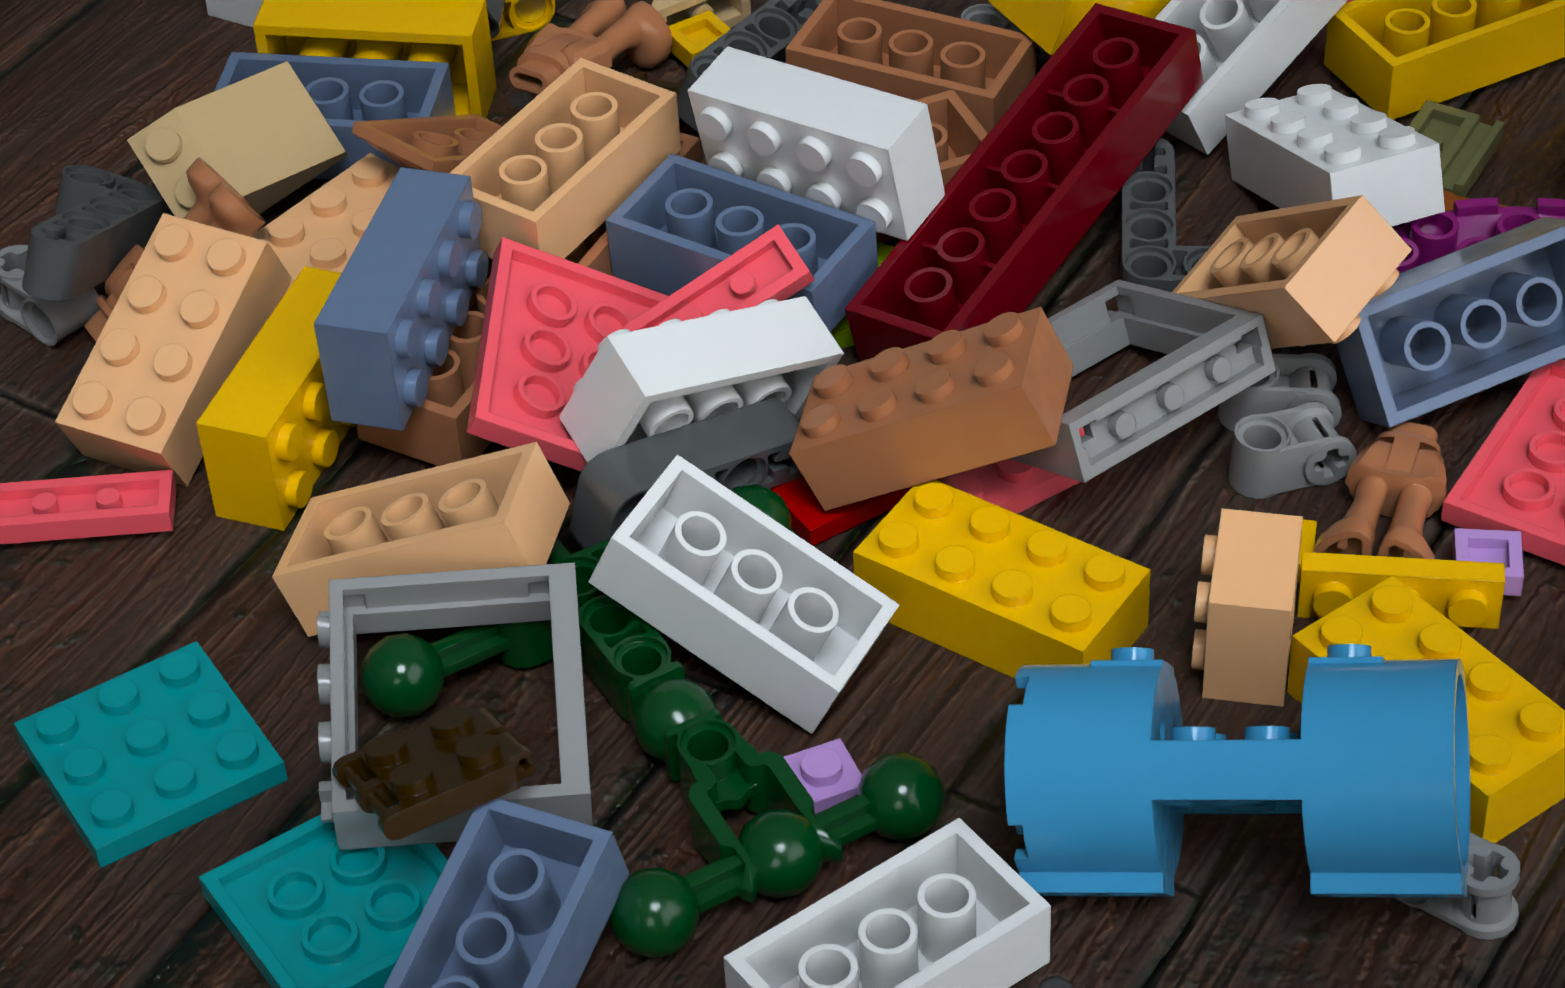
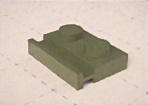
[1409,100,1505,197]

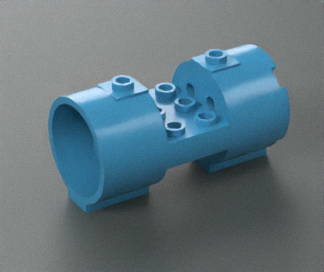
[1004,644,1471,898]

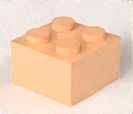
[1191,508,1303,707]

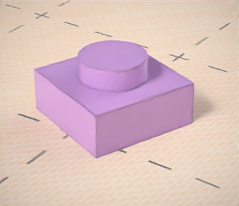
[1452,528,1524,596]
[784,738,862,814]

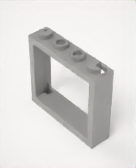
[1010,280,1276,483]
[317,562,593,850]

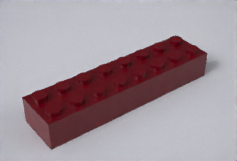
[844,3,1204,361]

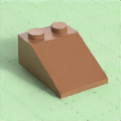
[352,114,502,173]

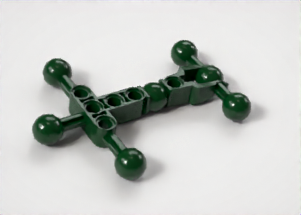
[359,484,945,958]

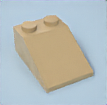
[127,61,348,218]

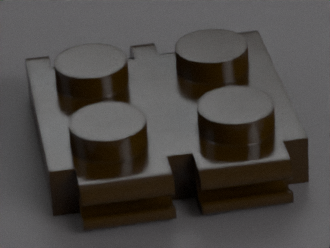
[332,706,536,840]

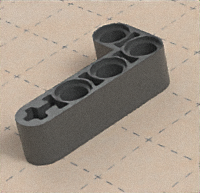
[677,0,822,131]
[1120,138,1211,292]
[22,165,165,301]
[570,398,802,550]

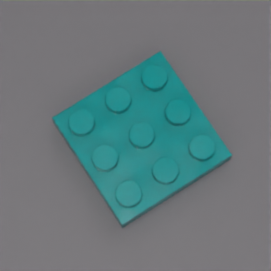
[13,641,288,868]
[199,814,448,988]

